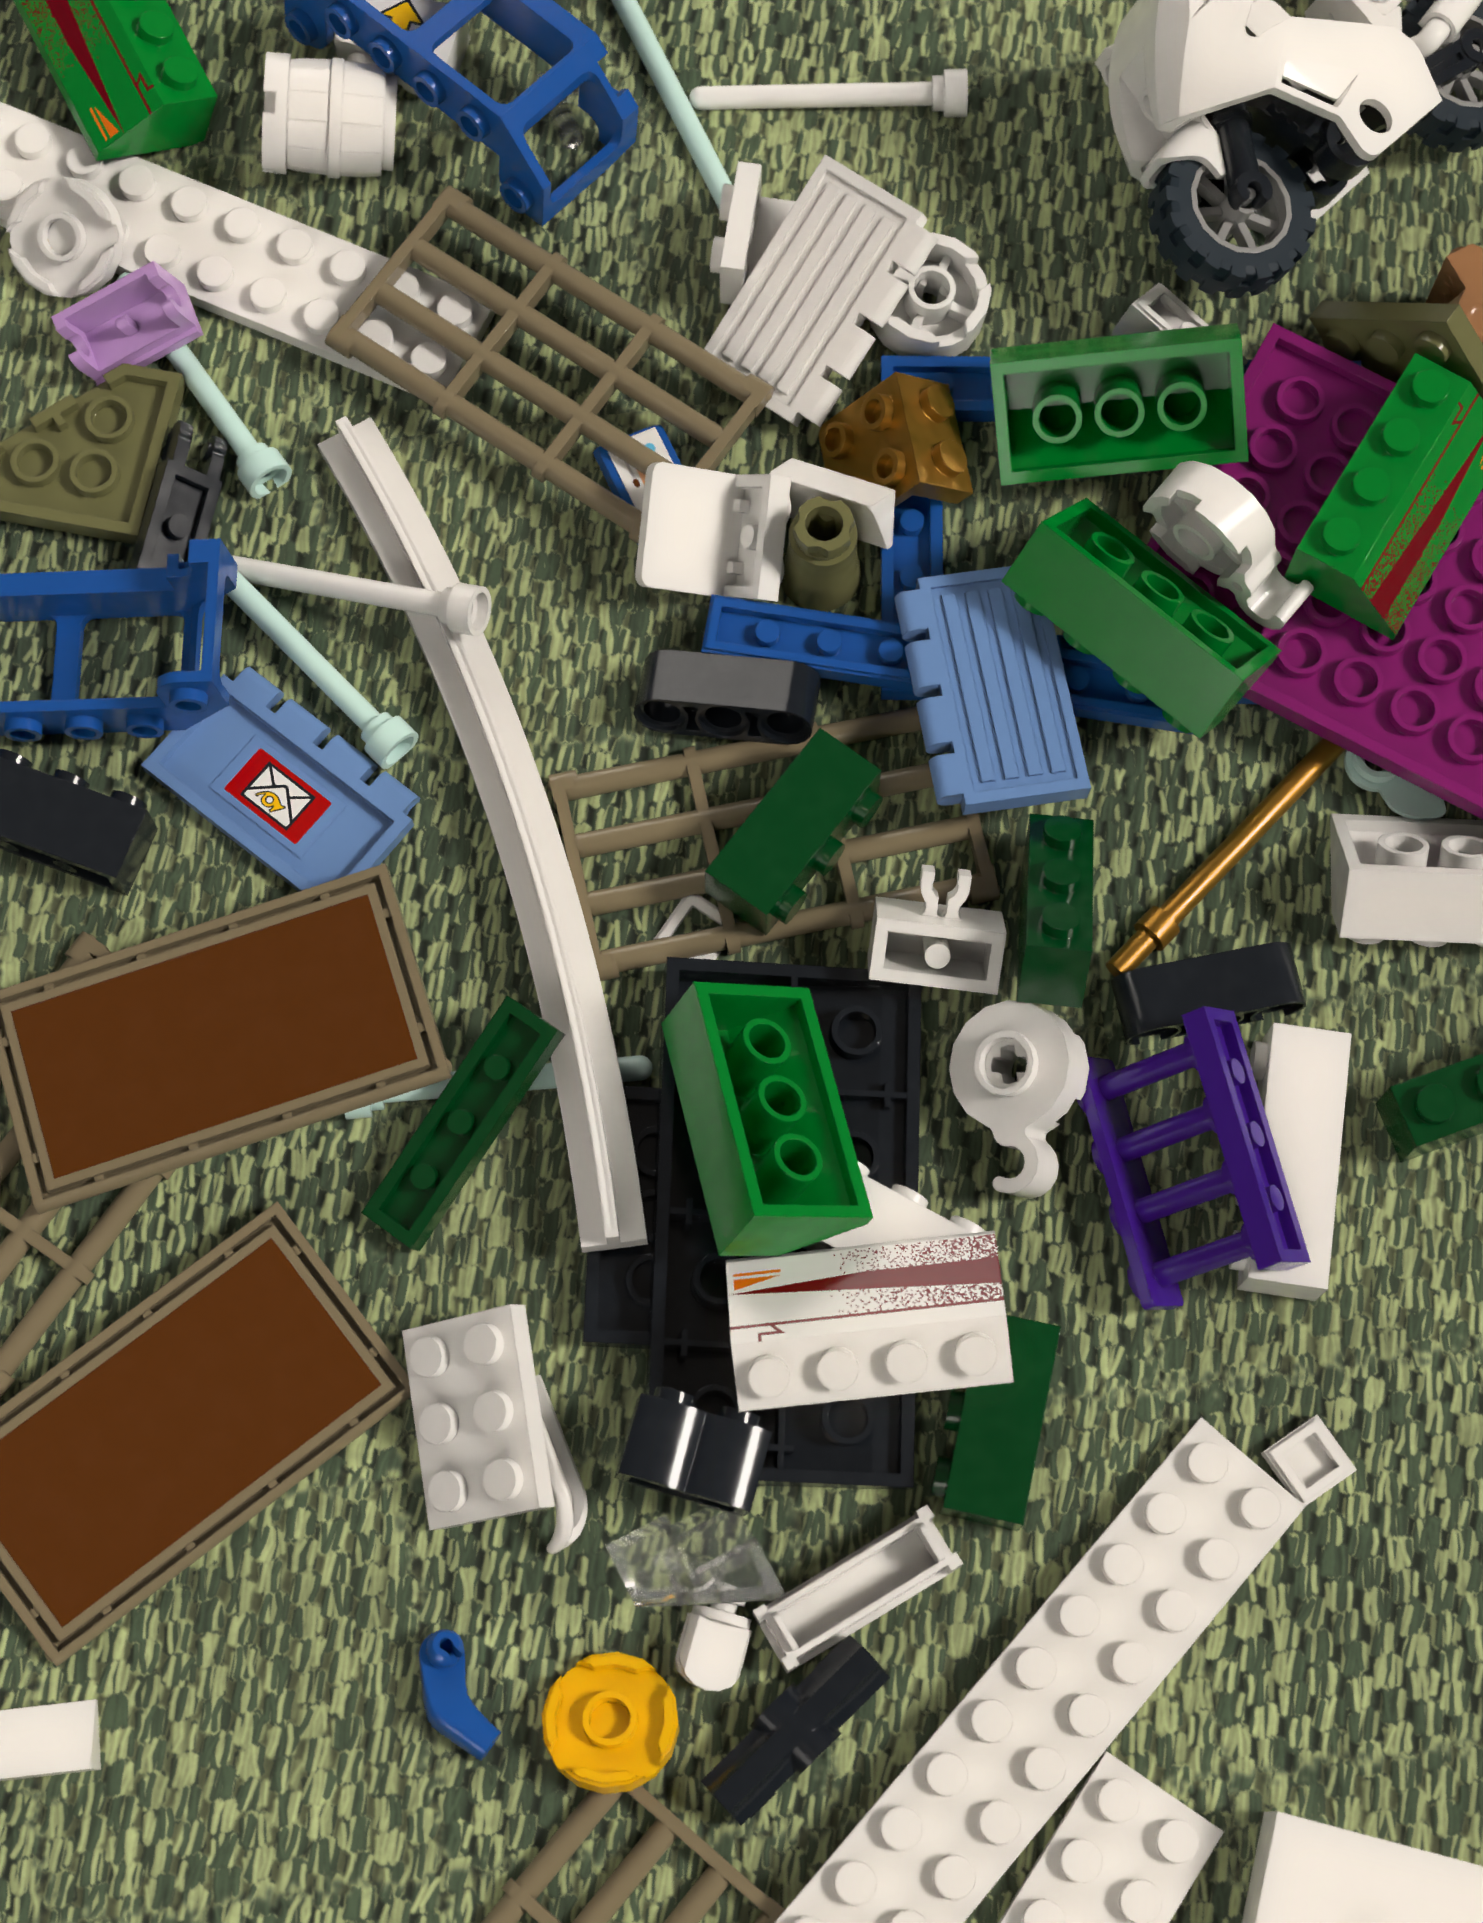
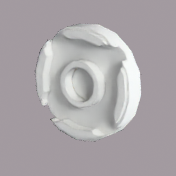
[6,176,124,298]

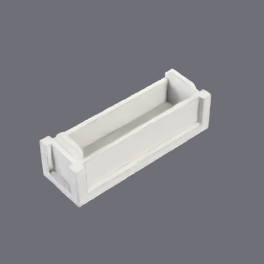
[752,1504,963,1674]

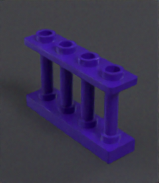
[1076,1006,1311,1310]

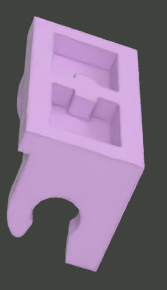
[51,261,204,386]

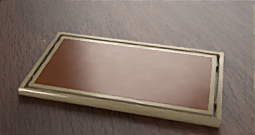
[0,863,452,1214]
[0,1201,411,1667]

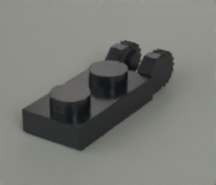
[129,420,228,569]

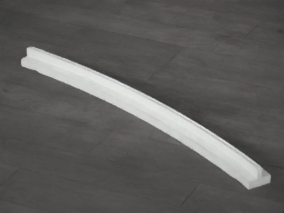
[318,416,648,1253]

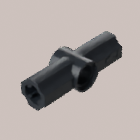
[701,1634,890,1826]

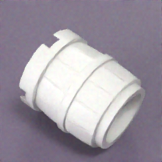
[262,52,397,178]

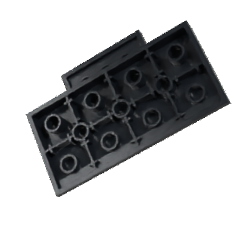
[582,957,922,1489]

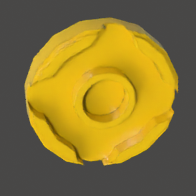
[542,1652,679,1794]

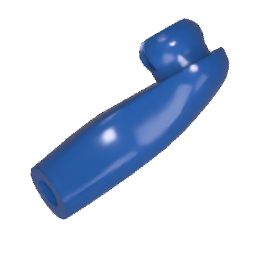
[419,1629,501,1761]

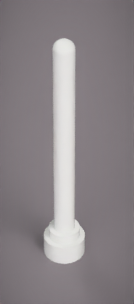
[689,69,968,117]
[232,555,491,636]

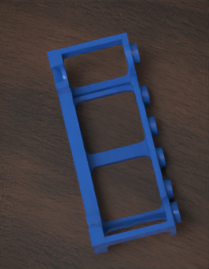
[284,0,639,227]
[0,538,238,742]

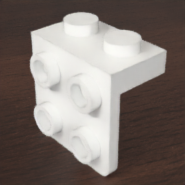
[710,161,796,304]
[635,462,791,602]

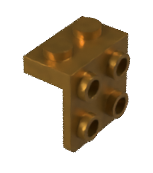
[819,372,973,507]

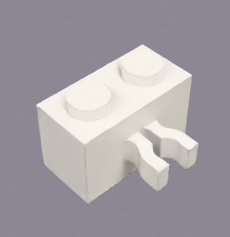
[867,864,1007,995]

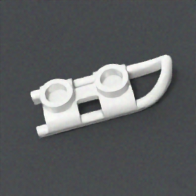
[536,1375,588,1554]

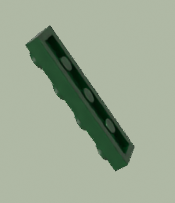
[361,996,565,1251]

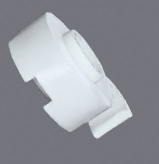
[870,232,992,356]
[1143,461,1314,630]
[949,1000,1089,1199]

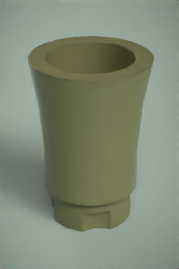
[781,496,862,611]

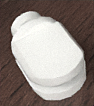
[675,1582,752,1691]

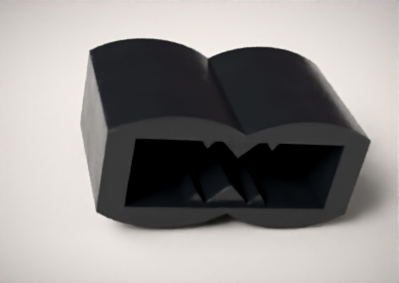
[614,1386,772,1516]

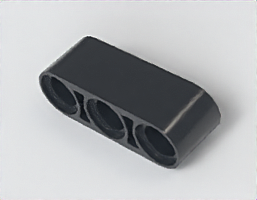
[633,650,821,745]
[1111,942,1306,1045]

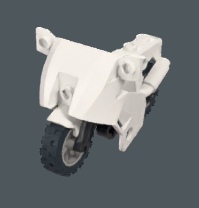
[1094,0,1483,299]

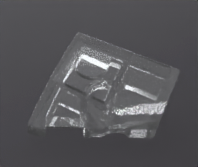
[605,1507,785,1608]

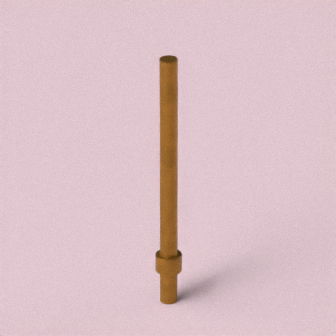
[1106,738,1346,977]

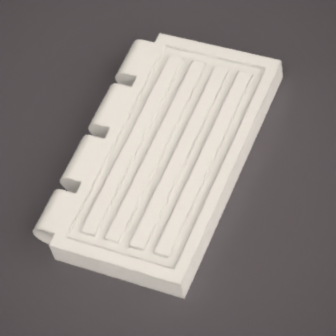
[704,154,939,427]

